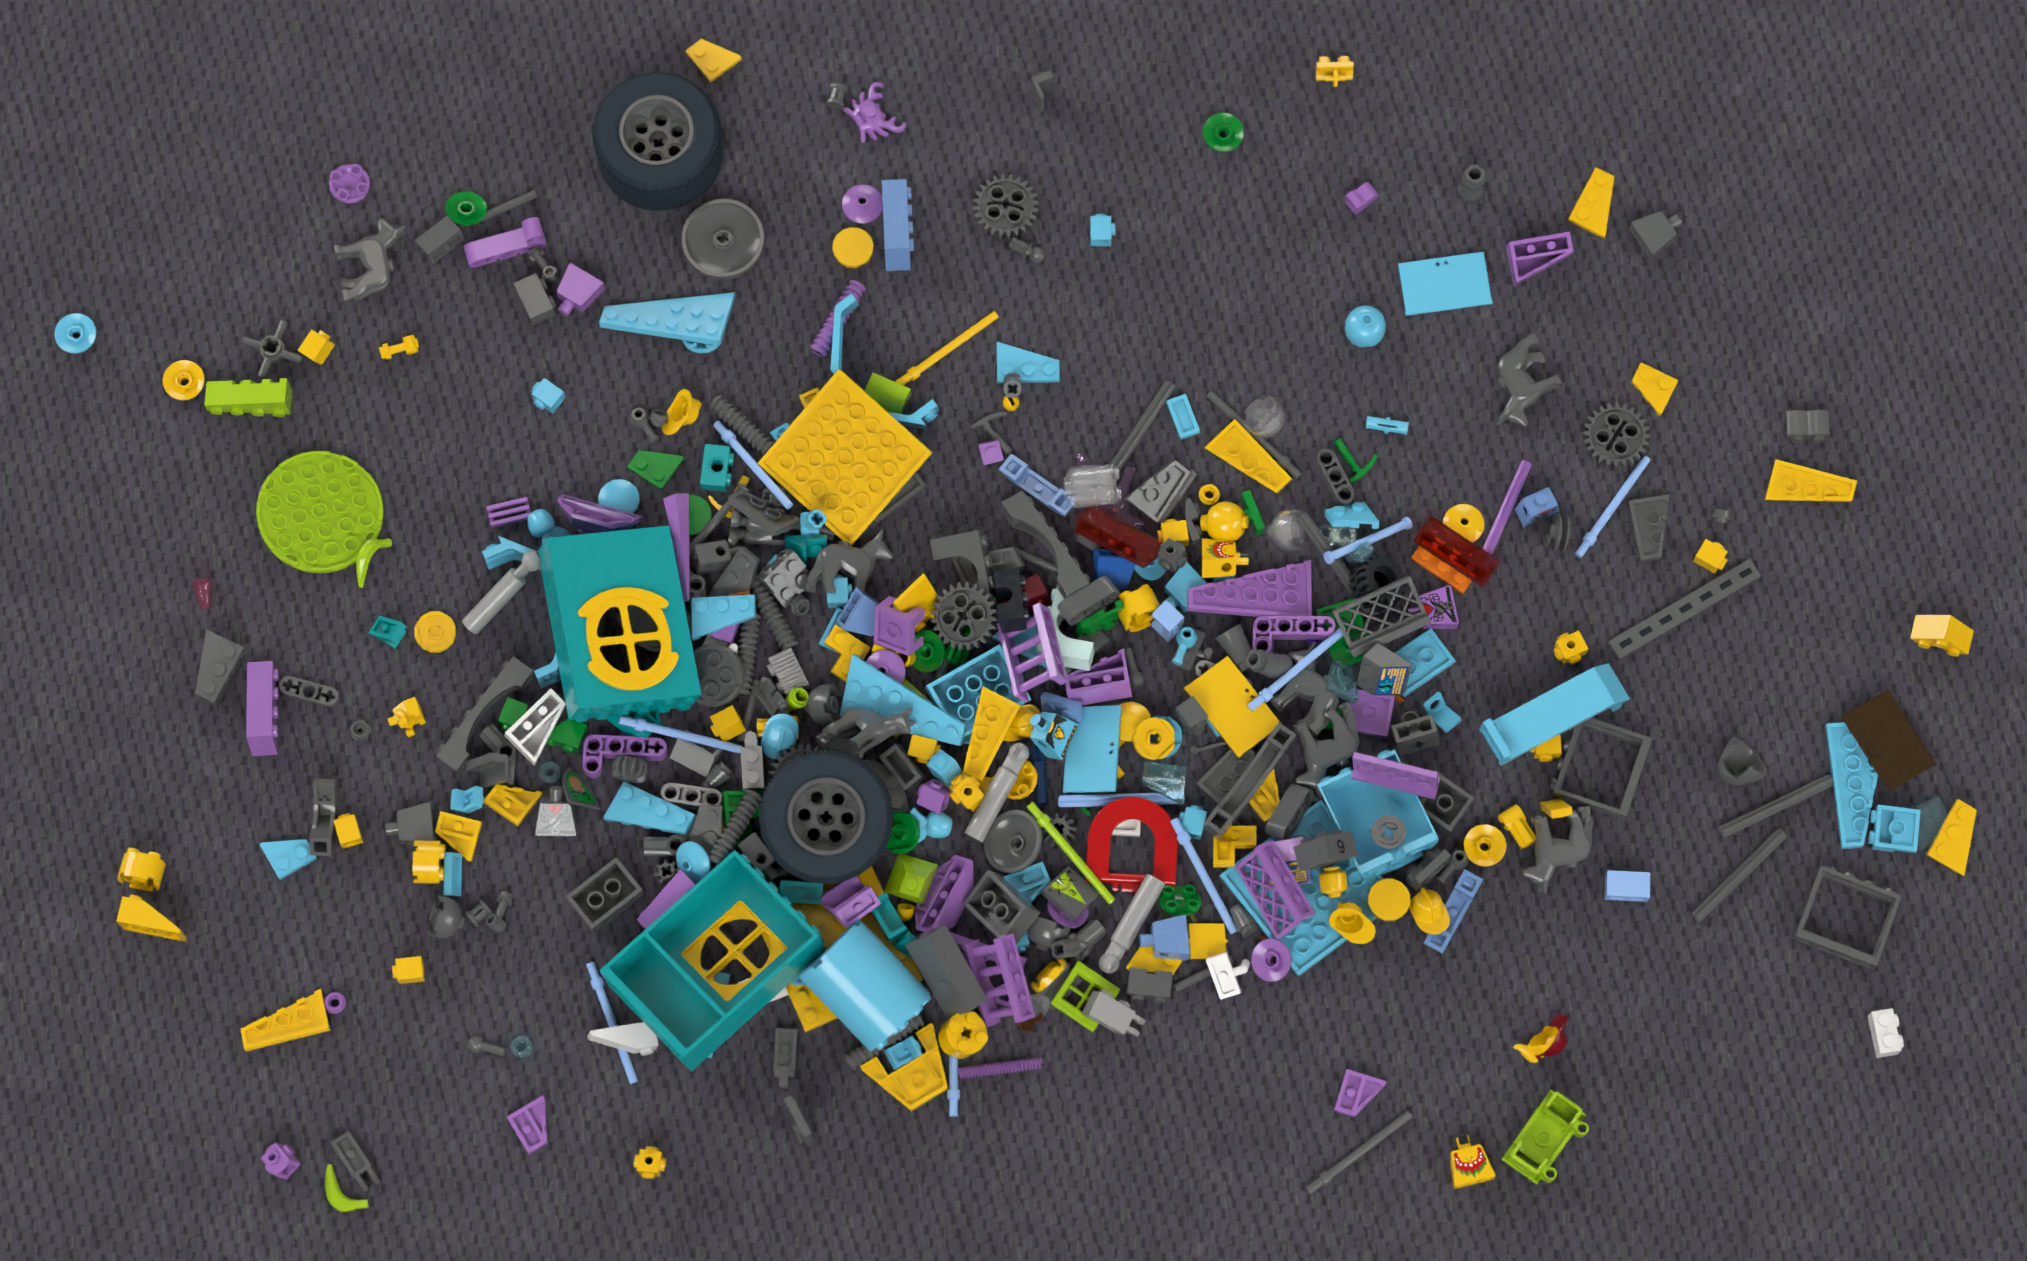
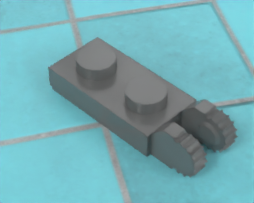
[330,1131,380,1192]

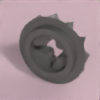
[1372,815,1406,850]

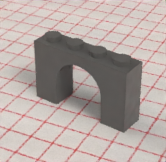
[930,530,999,623]

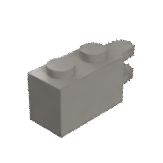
[740,731,765,791]
[1082,990,1146,1037]

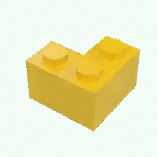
[1910,615,1974,657]

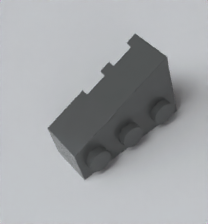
[195,629,247,708]

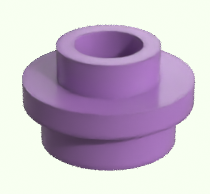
[324,992,346,1014]

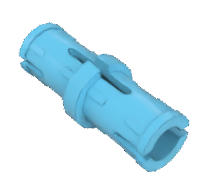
[1366,416,1409,435]

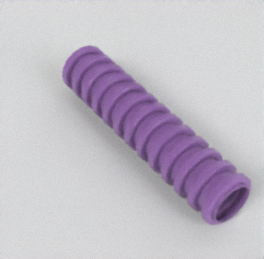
[810,280,866,357]

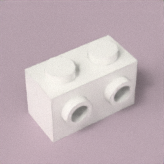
[1867,1008,1904,1058]

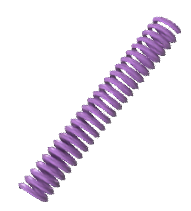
[958,1057,1043,1079]

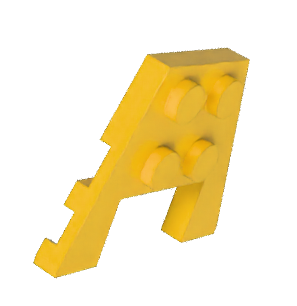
[860,1023,948,1111]

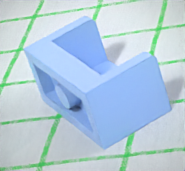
[1151,600,1184,642]
[1605,870,1650,902]

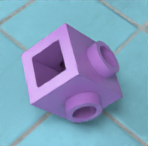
[261,1143,301,1179]

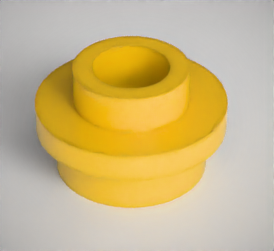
[1199,484,1220,505]

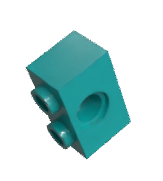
[700,444,734,492]

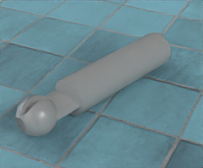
[462,551,540,634]
[964,743,1029,843]
[1098,874,1165,974]

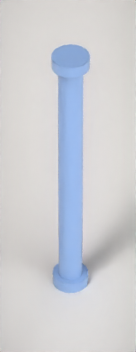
[1323,517,1412,564]

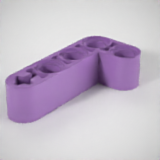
[463,217,547,268]
[1253,616,1337,653]
[582,735,668,778]

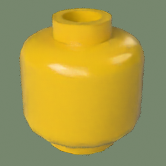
[1319,866,1348,898]

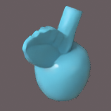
[528,509,571,544]
[909,807,953,843]

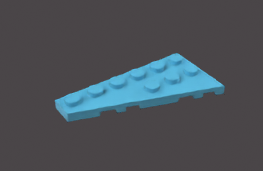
[840,654,966,746]

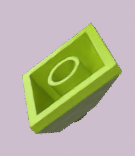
[884,854,938,905]

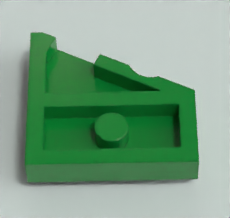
[627,450,685,491]
[1075,600,1124,638]

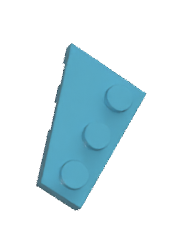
[692,595,756,641]

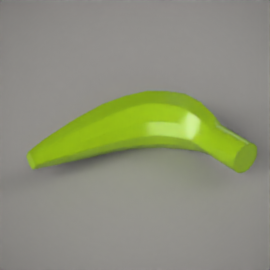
[356,538,392,588]
[325,1164,368,1212]

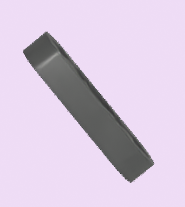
[279,676,340,708]

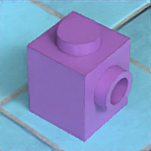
[916,779,952,814]

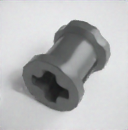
[826,83,848,109]
[1003,373,1022,398]
[465,900,493,928]

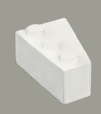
[504,689,566,766]

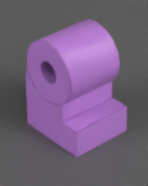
[1345,182,1379,215]

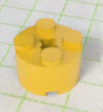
[1119,584,1160,632]
[413,840,446,884]
[117,848,166,891]
[938,1012,988,1059]

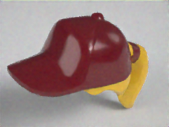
[1513,1014,1569,1063]

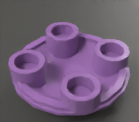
[329,164,370,203]

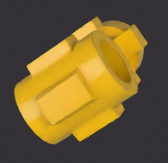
[379,335,419,360]

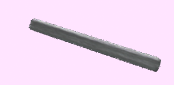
[1101,380,1175,485]
[1297,512,1379,616]
[1719,775,1834,838]
[1692,829,1787,922]

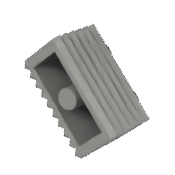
[766,648,810,697]

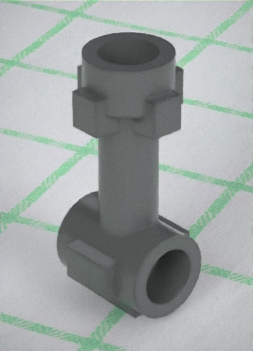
[528,247,558,283]
[486,891,513,932]

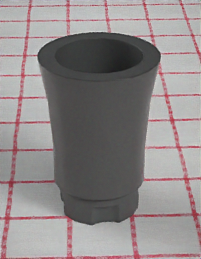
[1457,165,1486,201]
[1216,624,1252,673]
[1246,649,1293,681]

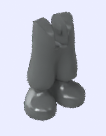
[728,508,788,547]

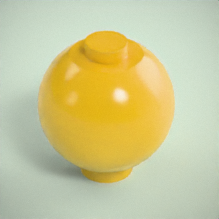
[1200,502,1249,542]

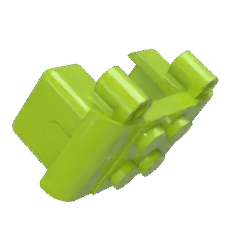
[1501,1090,1589,1185]

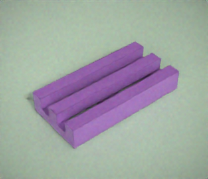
[486,497,531,528]

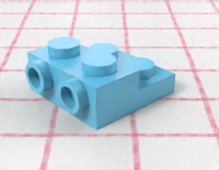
[1868,805,1921,853]

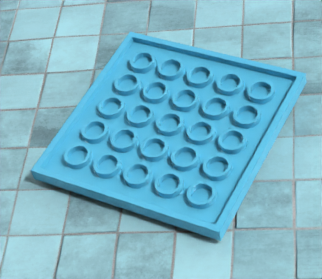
[1220,800,1383,977]

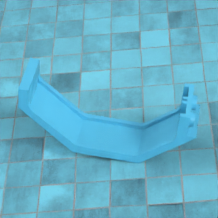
[831,293,939,430]
[482,536,561,688]

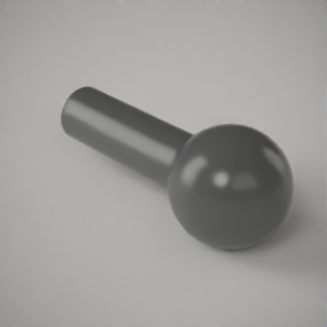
[1124,648,1144,687]
[468,1036,507,1056]

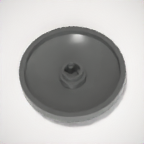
[682,199,765,280]

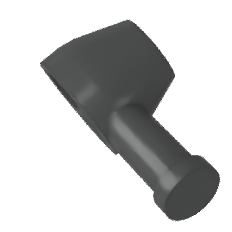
[629,408,660,443]
[1435,849,1469,885]

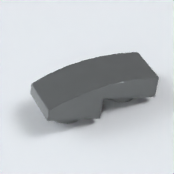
[1185,498,1202,546]

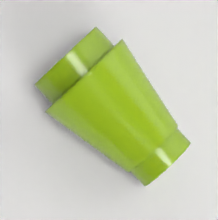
[785,688,809,712]

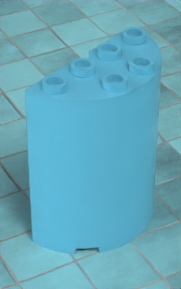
[1317,749,1439,877]
[799,919,931,1052]

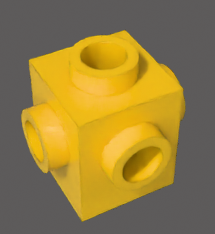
[1553,630,1588,664]
[948,774,984,809]
[634,1147,666,1179]

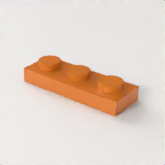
[1411,542,1475,595]

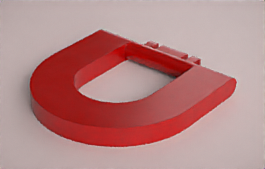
[1086,797,1177,892]

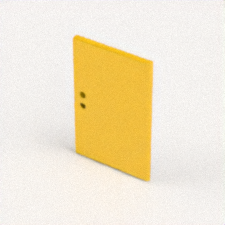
[1184,656,1280,758]

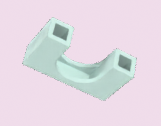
[1037,588,1107,671]

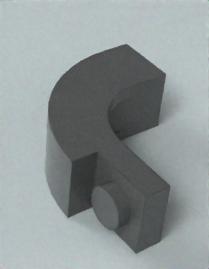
[309,778,338,856]

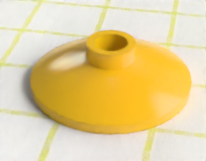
[163,360,205,400]
[1443,504,1485,544]
[1464,824,1506,867]

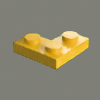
[823,625,870,682]
[1213,826,1257,868]

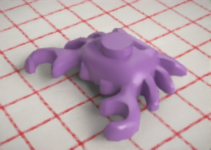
[843,82,906,143]

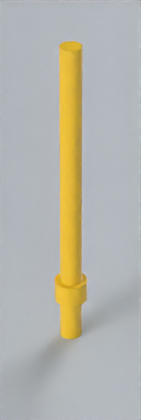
[895,311,999,385]

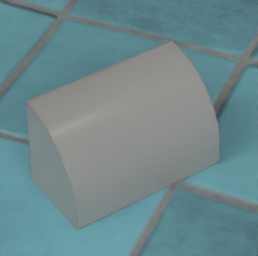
[670,730,722,777]

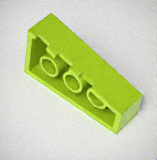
[205,378,292,417]

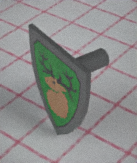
[562,767,600,810]

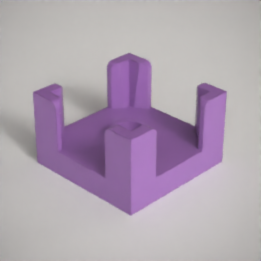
[874,596,925,656]

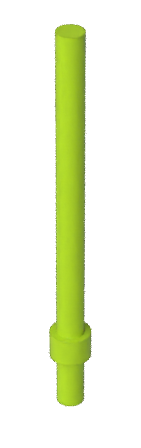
[1027,802,1115,905]

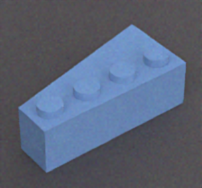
[882,179,914,271]

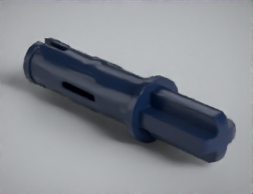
[1030,742,1049,806]

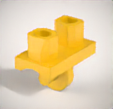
[1316,56,1354,87]

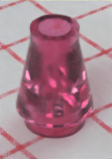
[191,578,212,609]

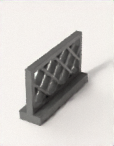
[1332,575,1431,657]

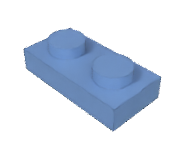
[1040,692,1083,724]

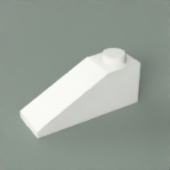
[587,1022,658,1055]

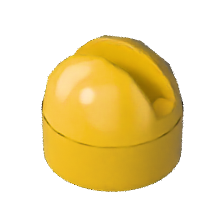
[1003,396,1019,411]
[897,904,915,921]

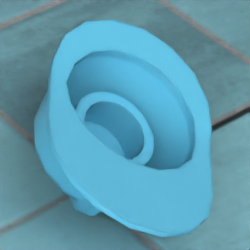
[761,714,798,759]

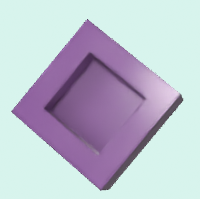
[978,439,1004,465]

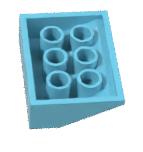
[925,644,1031,737]

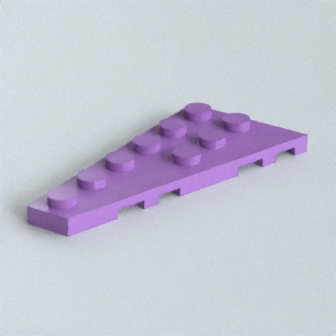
[1187,560,1312,617]

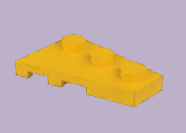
[1568,167,1614,239]
[1926,799,1977,876]

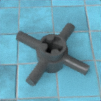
[242,320,303,379]

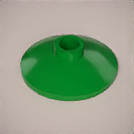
[1203,113,1244,152]
[445,192,487,226]
[913,630,945,673]

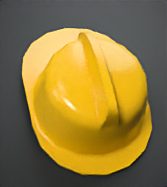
[662,389,702,435]
[1003,704,1040,742]
[1409,887,1450,935]
[1329,901,1376,944]

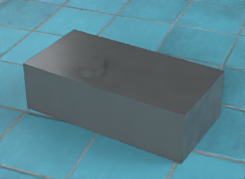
[905,925,987,1019]

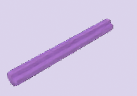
[1482,460,1532,555]

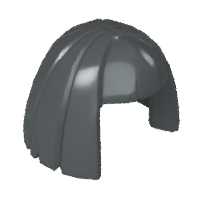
[1717,737,1768,786]

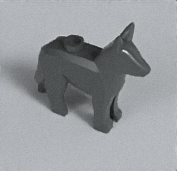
[334,218,408,302]
[1496,333,1562,427]
[804,529,893,594]
[1270,641,1339,736]
[1293,701,1360,798]
[816,707,916,759]
[1522,806,1593,895]

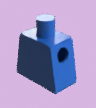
[1093,549,1137,589]

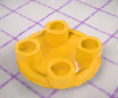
[1120,702,1151,742]
[1008,760,1038,800]

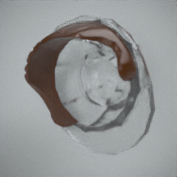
[1011,993,1050,1031]

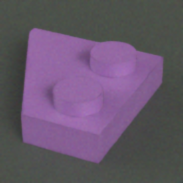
[1334,1069,1386,1118]
[507,1095,548,1155]

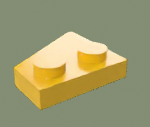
[685,39,742,83]
[1249,769,1280,823]
[435,811,483,862]
[1126,947,1183,976]

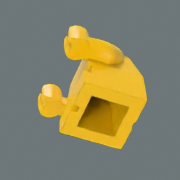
[387,697,426,738]

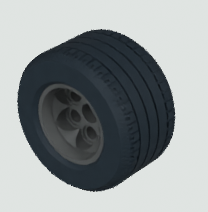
[592,71,724,211]
[759,750,893,884]

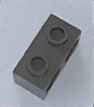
[1174,696,1208,738]

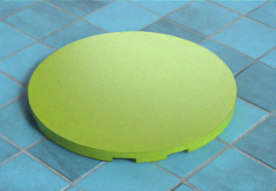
[256,451,383,573]

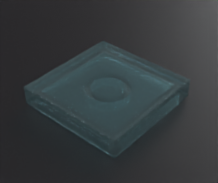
[1909,797,1948,852]

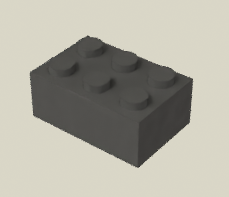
[565,857,644,934]
[963,870,1040,944]

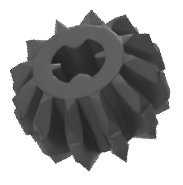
[612,755,648,783]
[1041,813,1077,850]

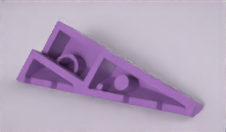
[663,493,689,602]

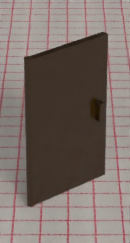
[1841,689,1937,792]

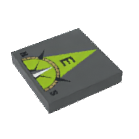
[1041,866,1100,921]

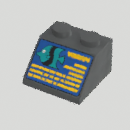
[1356,643,1412,696]

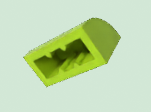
[865,373,911,414]

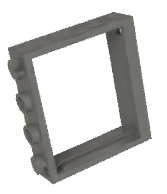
[1550,718,1652,821]
[1793,865,1902,970]

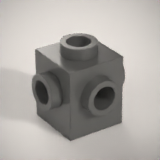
[1156,538,1188,574]

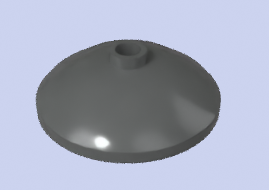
[984,810,1042,873]

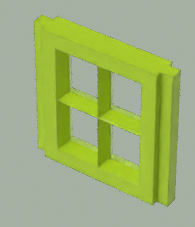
[1050,961,1120,1032]

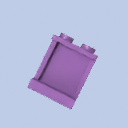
[820,876,881,929]

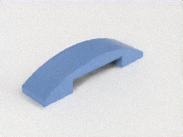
[999,454,1078,517]
[1423,869,1483,954]

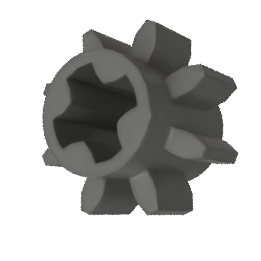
[762,484,788,509]
[654,860,679,886]

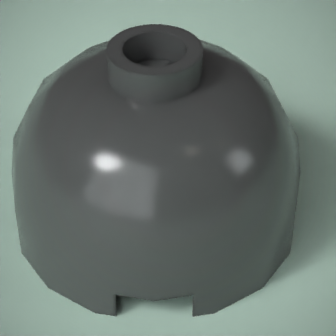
[805,684,842,726]
[427,895,465,939]
[1027,917,1071,952]

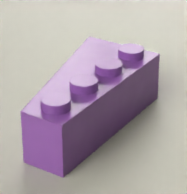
[246,661,279,756]

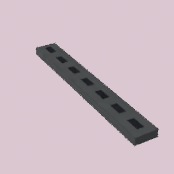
[1608,559,1761,660]

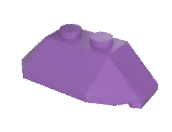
[557,494,643,534]
[914,855,974,933]

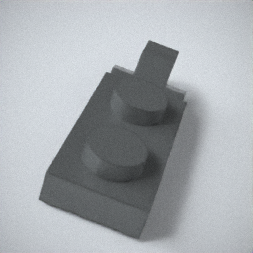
[773,1028,798,1089]

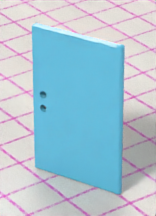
[1398,252,1493,316]
[1063,705,1122,794]

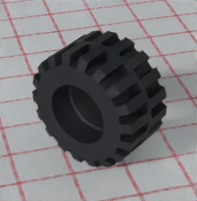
[1349,554,1407,612]

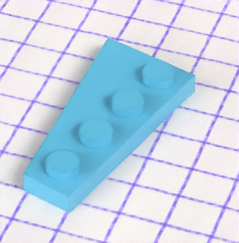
[603,782,696,836]

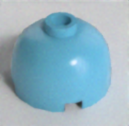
[1345,305,1386,347]

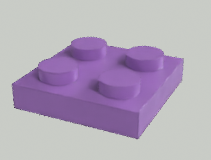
[1350,688,1395,739]

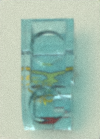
[1318,525,1358,547]

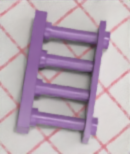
[997,603,1068,703]
[962,933,1035,1028]

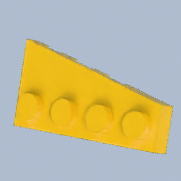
[1204,419,1292,494]
[1765,459,1857,502]
[963,686,1020,781]
[240,989,330,1051]

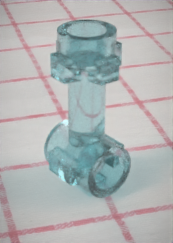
[1345,542,1374,563]

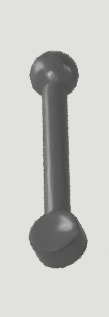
[1190,741,1229,755]

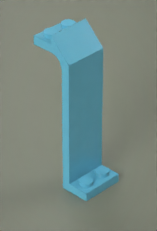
[1479,663,1630,766]

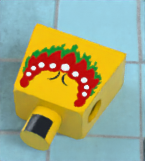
[1201,539,1249,578]
[1450,1135,1495,1189]

